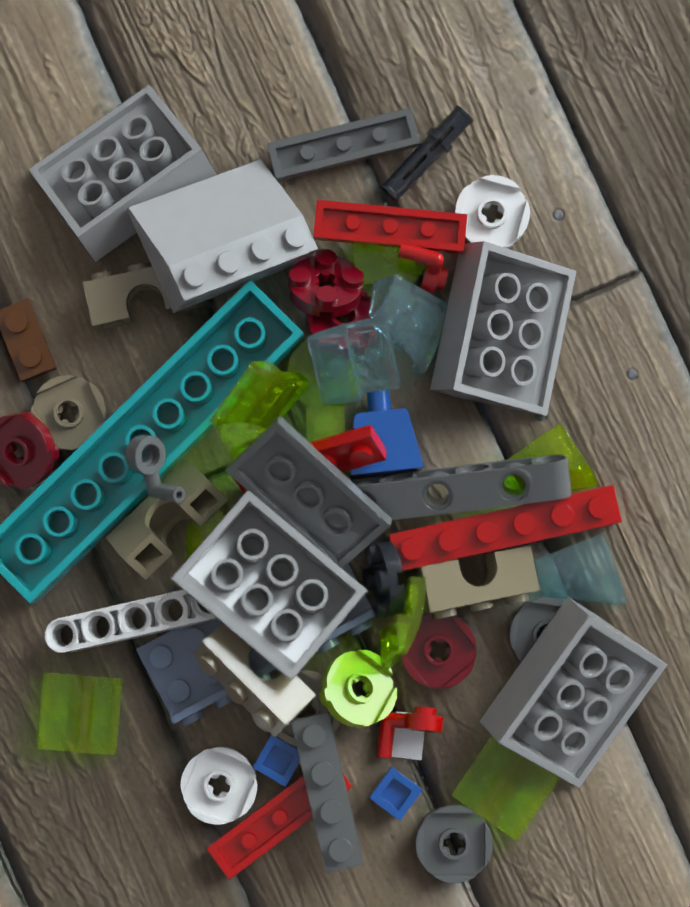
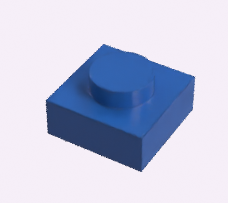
[252,734,300,787]
[369,766,423,821]

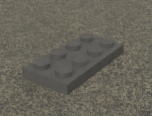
[226,416,392,569]

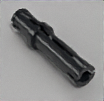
[380,105,474,202]

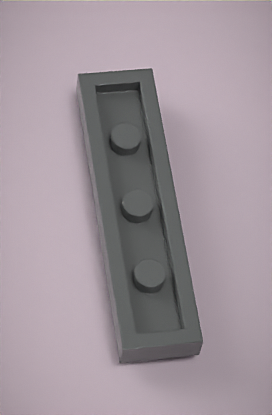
[267,107,420,182]
[291,711,364,873]

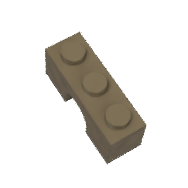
[82,263,206,331]
[106,459,228,580]
[412,545,540,619]
[193,623,316,737]

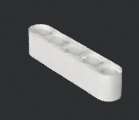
[45,590,218,652]

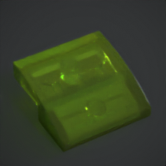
[210,361,310,439]
[379,577,426,670]
[36,672,123,755]
[452,736,561,841]

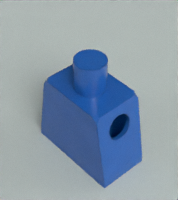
[351,389,423,478]

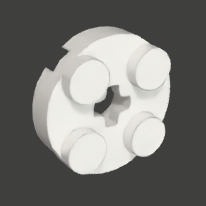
[455,175,530,249]
[181,746,258,825]

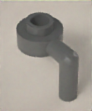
[126,435,185,503]

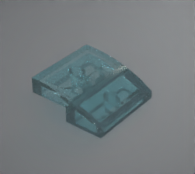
[307,316,401,405]

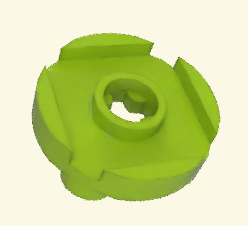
[319,650,397,729]

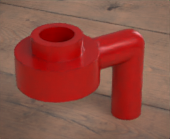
[398,242,449,296]
[377,706,444,759]

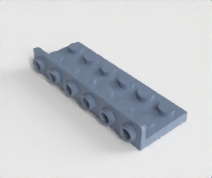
[136,564,376,727]

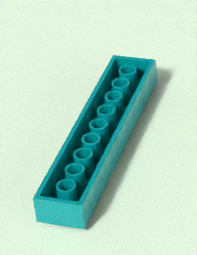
[0,280,305,604]

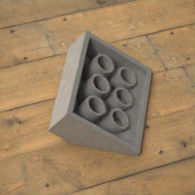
[29,85,217,262]
[127,159,318,313]
[430,241,576,416]
[172,490,367,681]
[479,597,667,788]

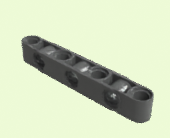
[349,454,572,520]

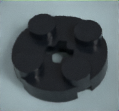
[362,541,405,619]

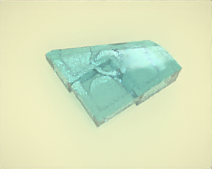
[369,274,448,375]
[534,534,627,604]

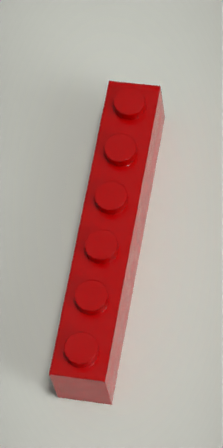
[388,485,622,571]

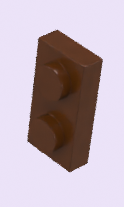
[0,299,58,383]

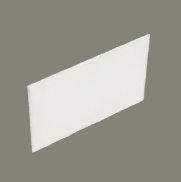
[392,711,425,760]

